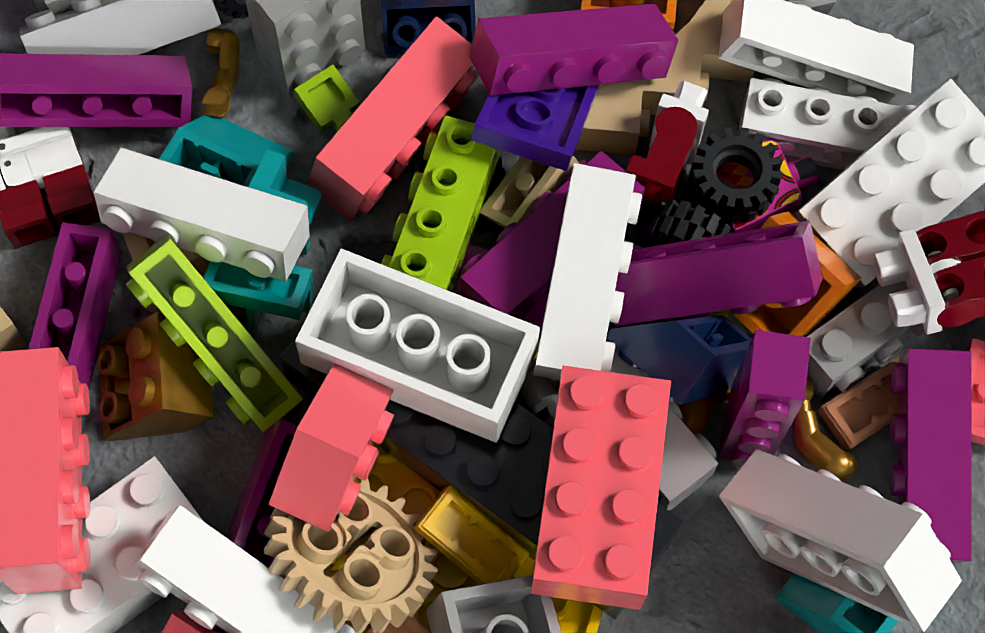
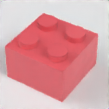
[268,363,394,532]

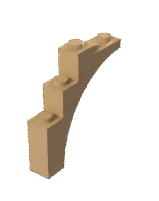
[575,0,755,155]

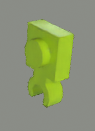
[293,65,360,134]

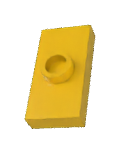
[413,485,530,585]

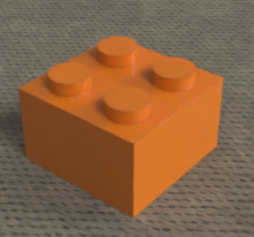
[728,211,862,337]

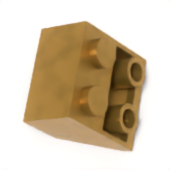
[97,312,214,441]

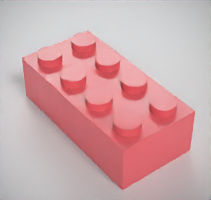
[306,16,479,223]
[0,347,91,594]
[531,365,671,610]

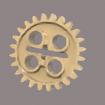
[264,478,438,633]

